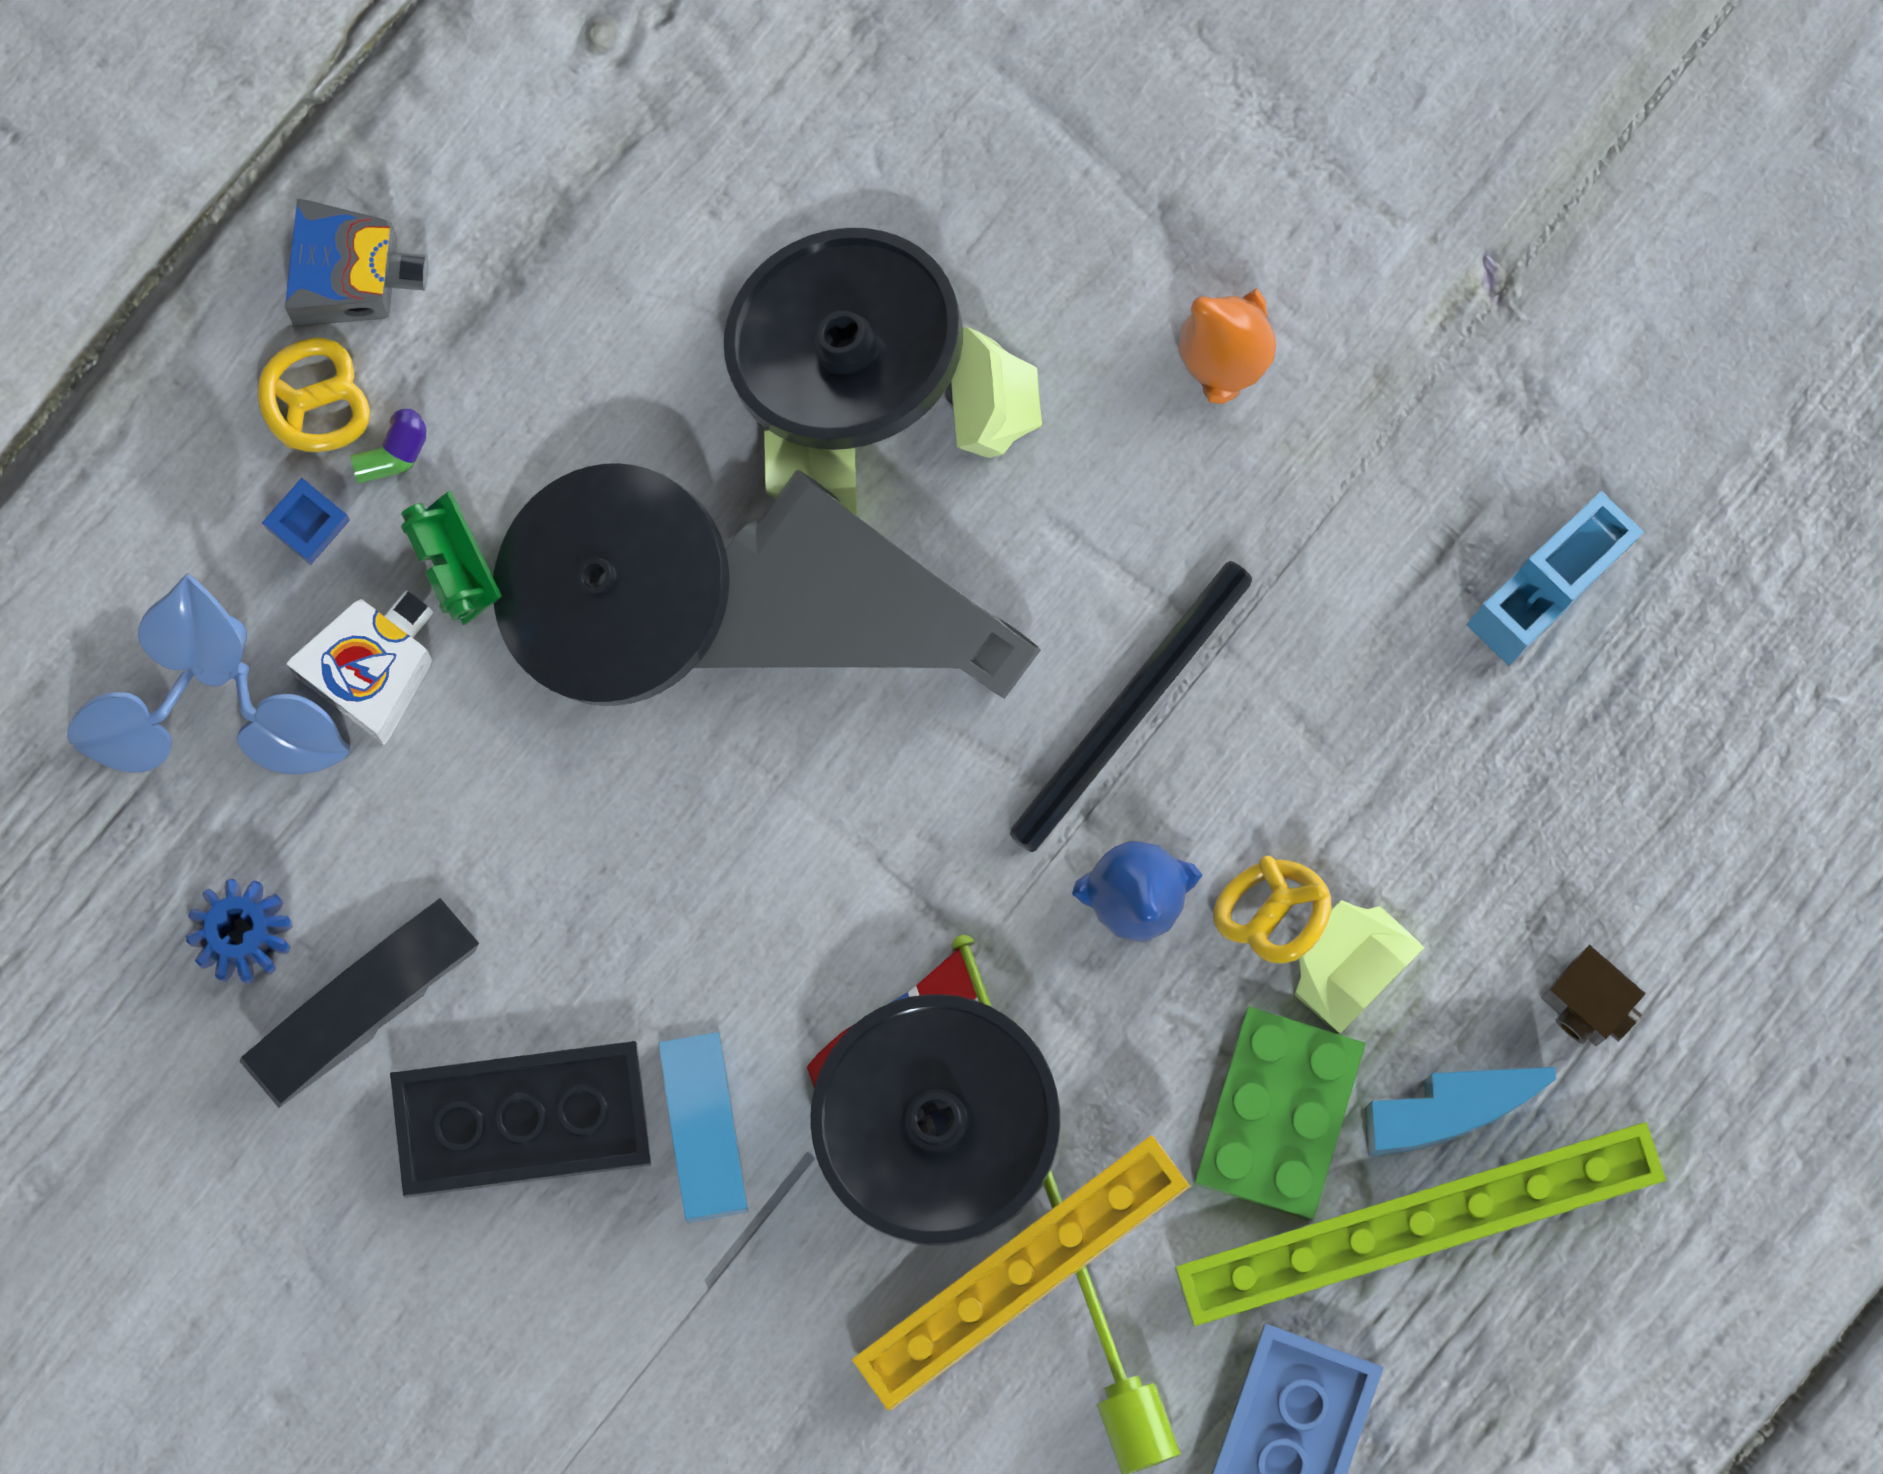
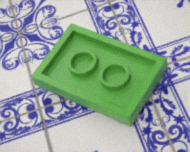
[1194,1006,1366,1221]

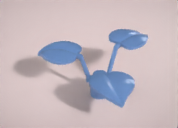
[67,574,350,774]

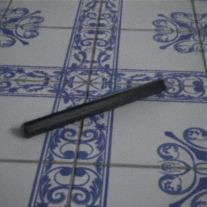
[1010,561,1252,852]

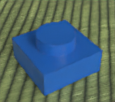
[262,477,350,565]

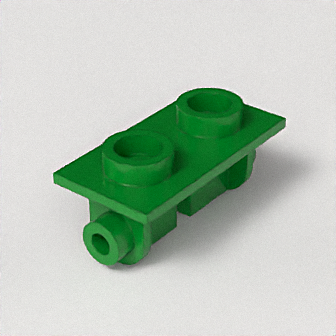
[401,491,502,625]

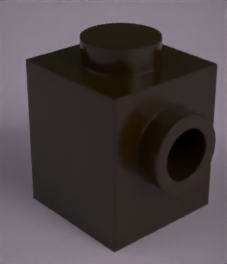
[1541,944,1646,1046]

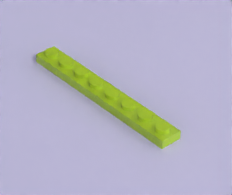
[1174,1121,1667,1327]

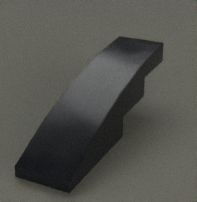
[239,898,480,1108]

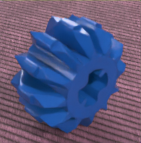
[186,879,293,984]

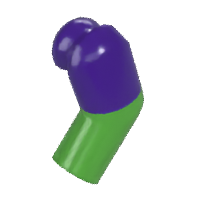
[350,408,427,484]

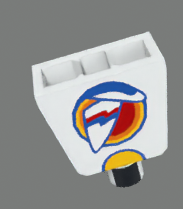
[287,590,434,745]

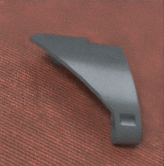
[694,469,1041,699]

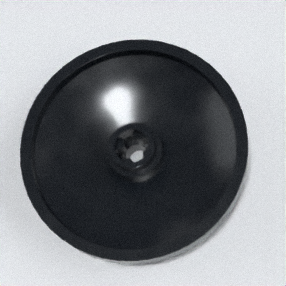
[724,228,963,450]
[493,463,729,706]
[810,994,1061,1246]

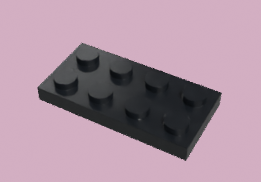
[390,1041,652,1198]

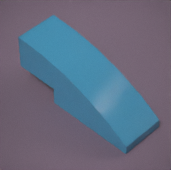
[1466,491,1644,666]
[658,1032,749,1223]
[1365,1067,1556,1156]

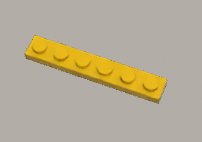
[851,1135,1191,1411]

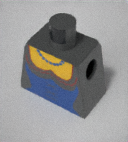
[285,199,428,326]

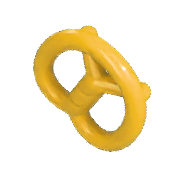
[257,337,370,452]
[1213,856,1331,964]

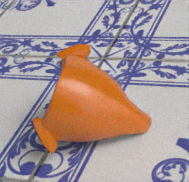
[1178,288,1276,404]

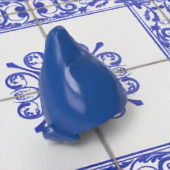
[1072,841,1203,943]

